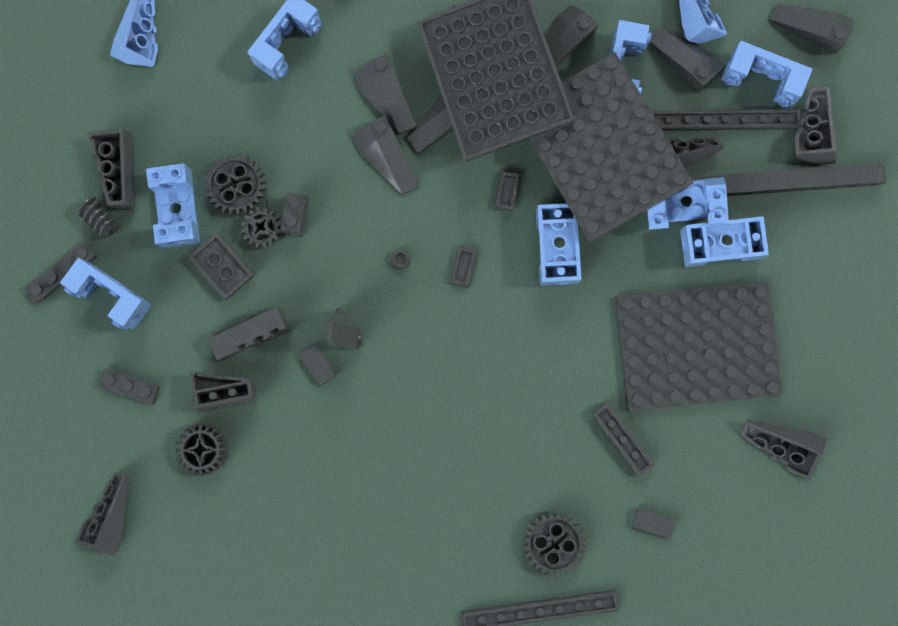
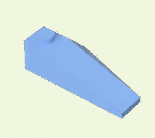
[110,0,158,67]
[679,0,727,44]

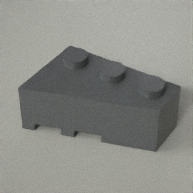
[190,371,257,413]

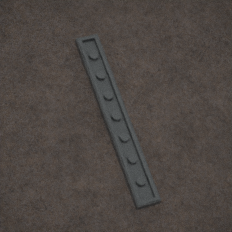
[651,109,801,131]
[461,590,619,626]

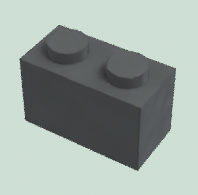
[281,192,309,236]

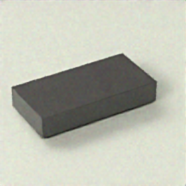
[494,171,520,212]
[450,246,477,288]
[299,344,337,386]
[632,508,676,538]

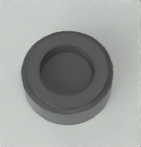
[391,250,410,269]

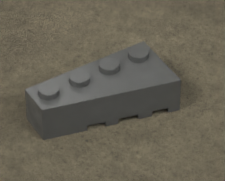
[87,129,135,210]
[208,307,291,361]

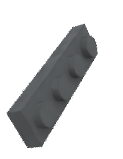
[24,241,98,304]
[592,402,655,477]

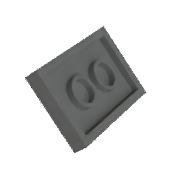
[188,232,255,300]

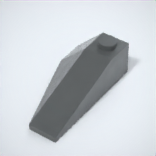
[769,3,853,54]
[545,5,598,67]
[649,27,726,93]
[354,54,417,135]
[795,87,836,165]
[407,95,454,154]
[353,115,419,195]
[670,137,724,169]
[327,308,363,349]
[741,420,827,480]
[75,472,129,556]

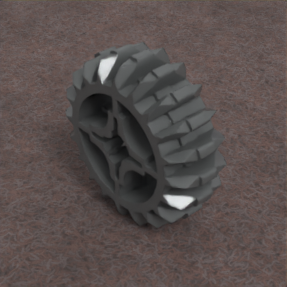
[175,424,229,476]

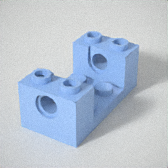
[247,0,322,81]
[610,20,651,94]
[721,40,812,107]
[146,163,200,249]
[648,177,729,230]
[536,204,581,286]
[680,217,769,268]
[60,258,152,330]

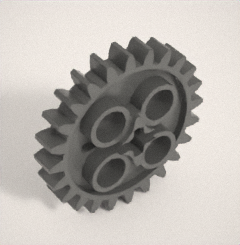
[204,154,267,216]
[523,512,586,577]

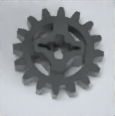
[241,207,283,249]

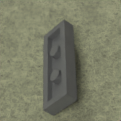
[97,368,160,404]

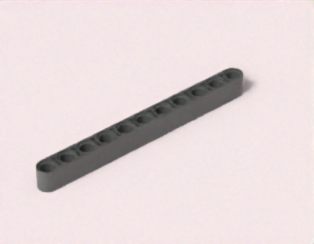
[682,163,886,199]

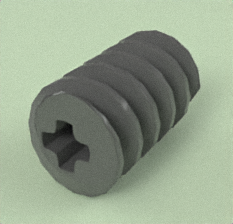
[78,197,121,239]

